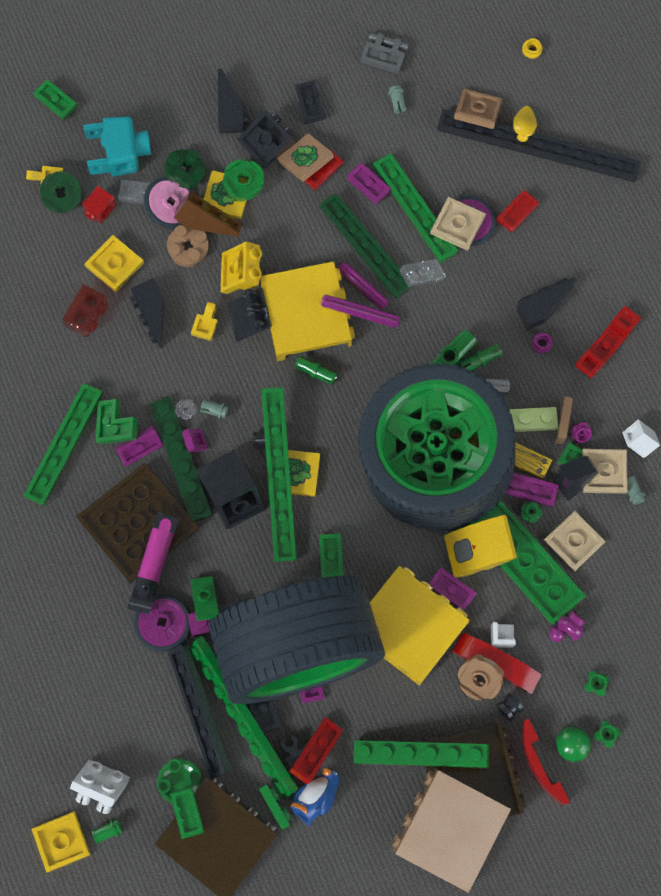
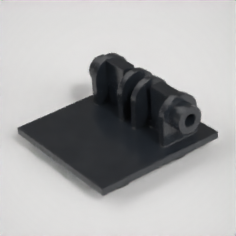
[228,288,272,342]

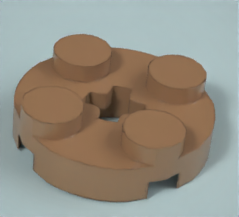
[167,225,209,267]
[458,654,504,701]

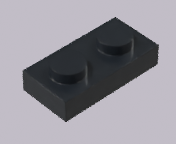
[295,80,324,124]

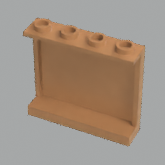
[392,768,511,893]

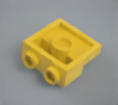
[220,241,262,294]

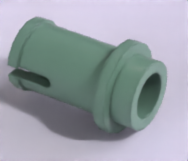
[388,86,407,114]
[200,399,229,420]
[627,476,646,505]

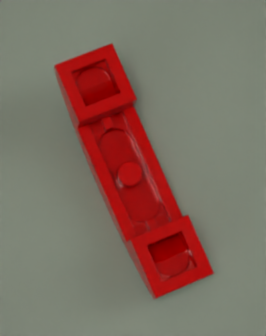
[575,306,642,379]
[453,633,541,695]
[521,719,570,806]

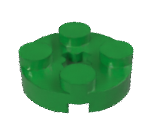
[223,159,264,202]

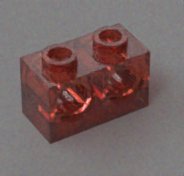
[62,284,108,337]

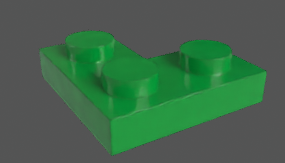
[95,399,138,445]

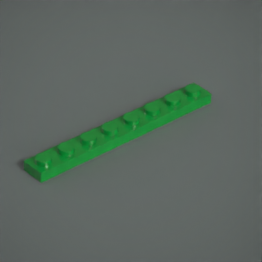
[261,387,296,562]
[190,636,298,800]

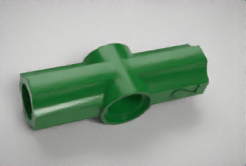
[429,330,477,366]

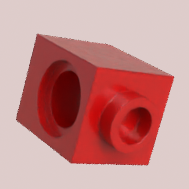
[82,186,117,224]

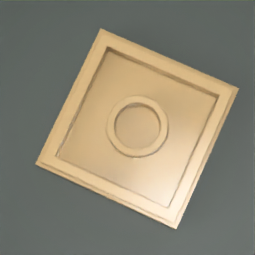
[430,197,486,251]
[582,449,628,494]
[543,511,606,572]

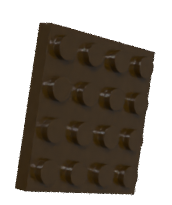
[76,463,199,584]

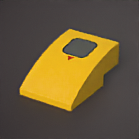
[444,515,517,578]

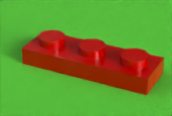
[290,717,343,785]

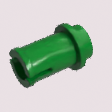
[92,819,123,844]

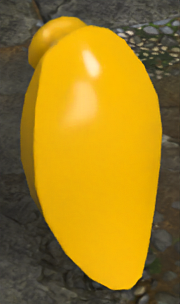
[513,106,537,142]

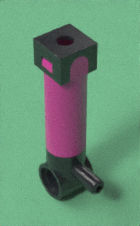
[127,513,179,615]

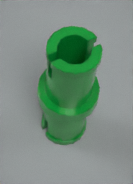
[459,343,503,371]
[294,356,338,386]

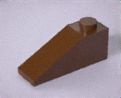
[174,191,242,237]

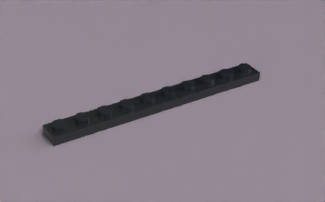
[437,109,641,182]

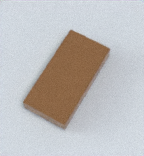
[555,397,573,444]

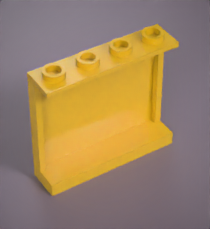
[260,262,355,361]
[370,566,470,686]

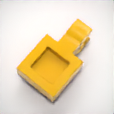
[26,166,63,189]
[191,302,218,341]

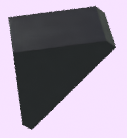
[557,456,599,501]

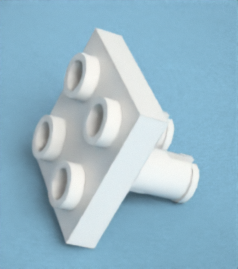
[70,760,130,814]

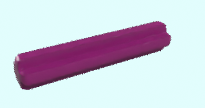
[339,262,389,310]

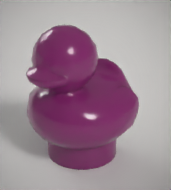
[549,611,586,642]

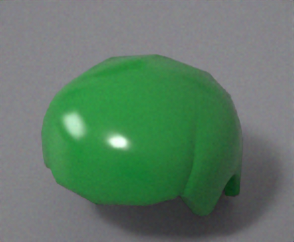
[556,726,591,762]

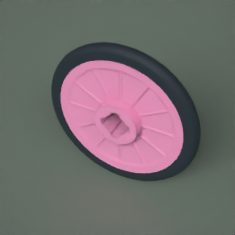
[144,177,192,229]

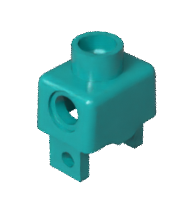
[83,116,151,177]

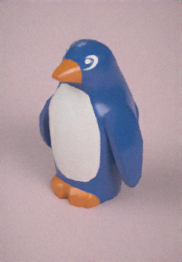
[291,767,340,826]

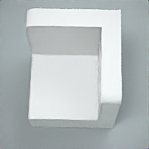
[622,419,660,458]
[491,622,516,648]

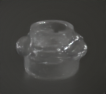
[175,399,196,420]

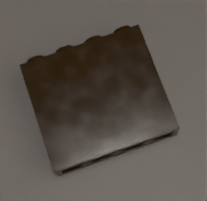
[421,723,526,817]
[154,778,279,896]

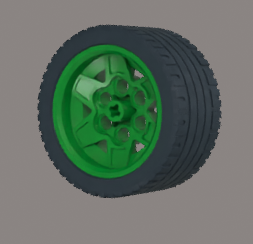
[358,363,515,531]
[208,575,385,704]

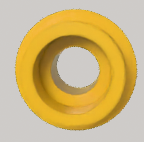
[522,38,543,59]

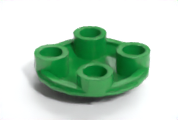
[157,759,202,803]

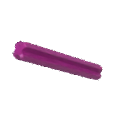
[321,294,400,328]

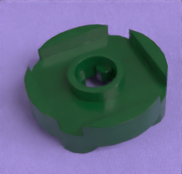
[164,149,206,189]
[40,172,82,213]

